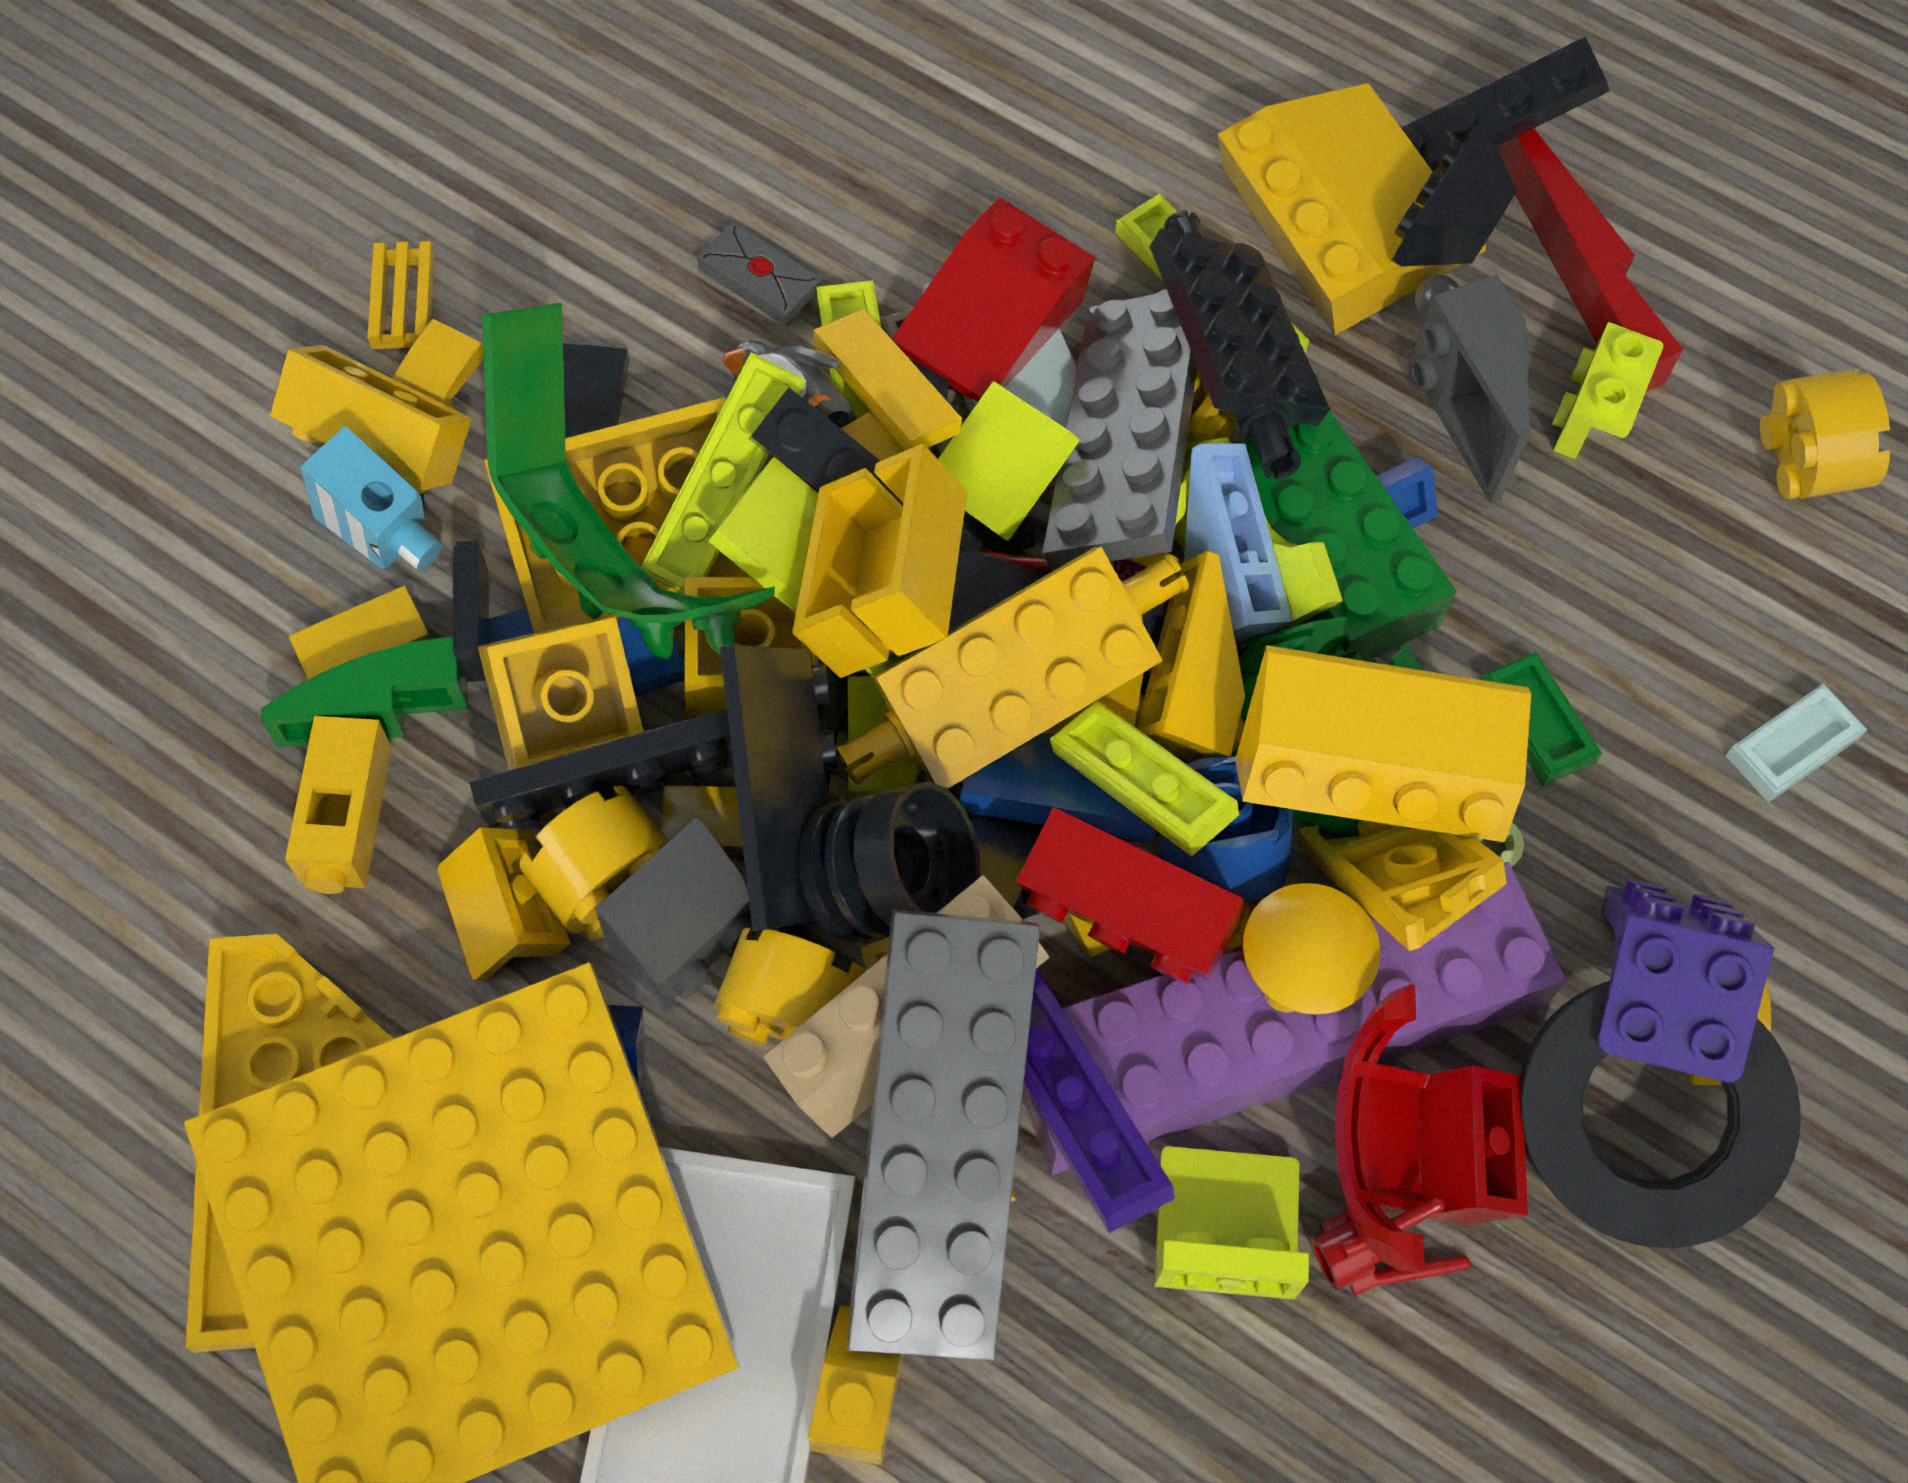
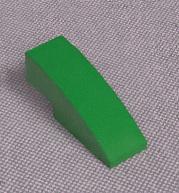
[261,636,468,748]

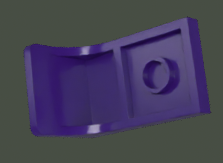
[1597,879,1774,1082]

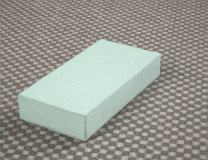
[1725,683,1867,803]

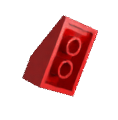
[892,197,1096,402]

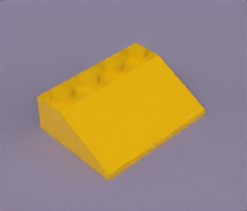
[1217,83,1486,335]
[484,397,751,633]

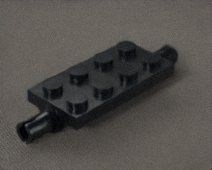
[1150,210,1330,480]

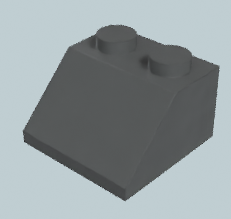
[595,818,757,1008]

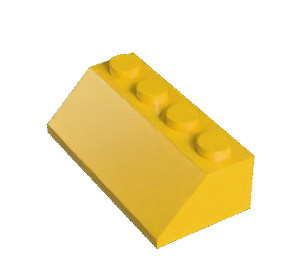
[1235,645,1531,842]

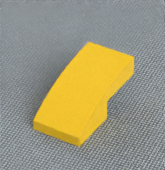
[392,319,484,410]

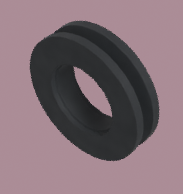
[1520,981,1801,1248]

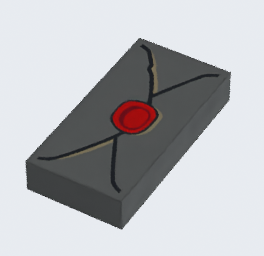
[697,221,822,327]

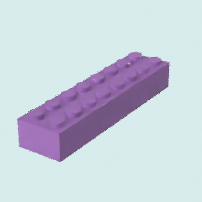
[1022,861,1567,1176]

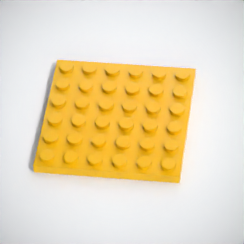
[184,962,741,1483]

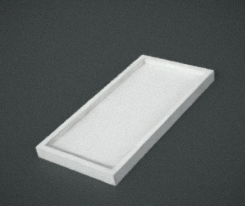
[580,1147,856,1483]

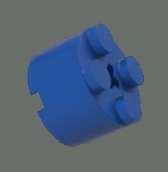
[1159,756,1293,903]

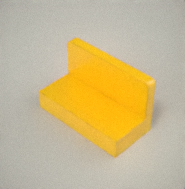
[437,827,571,980]

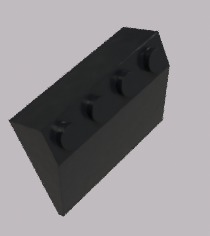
[720,645,842,931]

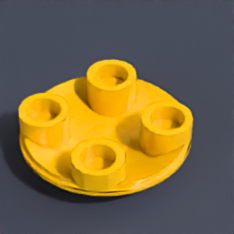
[1242,883,1381,1015]

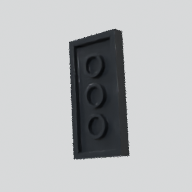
[469,709,733,829]

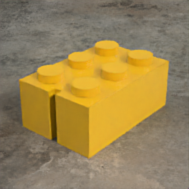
[792,443,967,678]

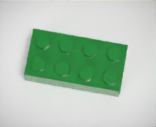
[1233,410,1456,661]

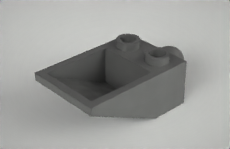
[1409,274,1530,503]

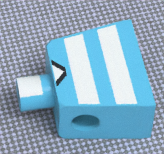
[300,426,443,571]

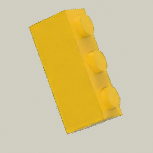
[270,345,472,494]

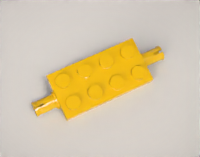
[836,547,1189,789]

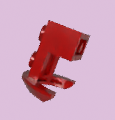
[1335,984,1528,1272]

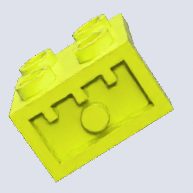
[1154,1146,1309,1300]

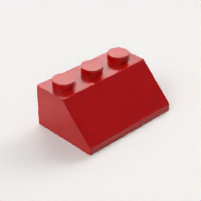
[1016,807,1244,985]

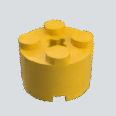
[1760,369,1890,500]
[520,786,669,941]
[714,928,867,1046]

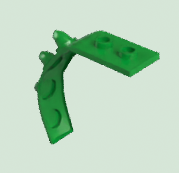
[482,303,775,660]

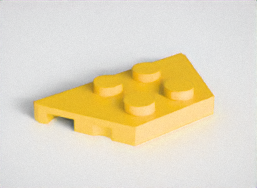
[1298,821,1507,951]

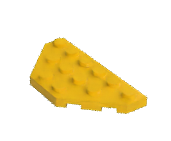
[185,933,395,1353]

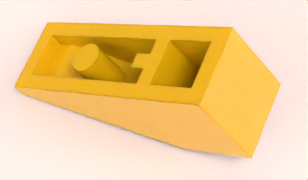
[1137,551,1245,762]

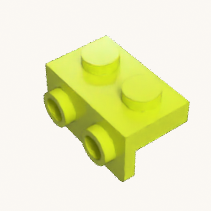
[1552,322,1663,459]

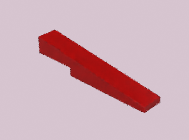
[1496,128,1683,392]

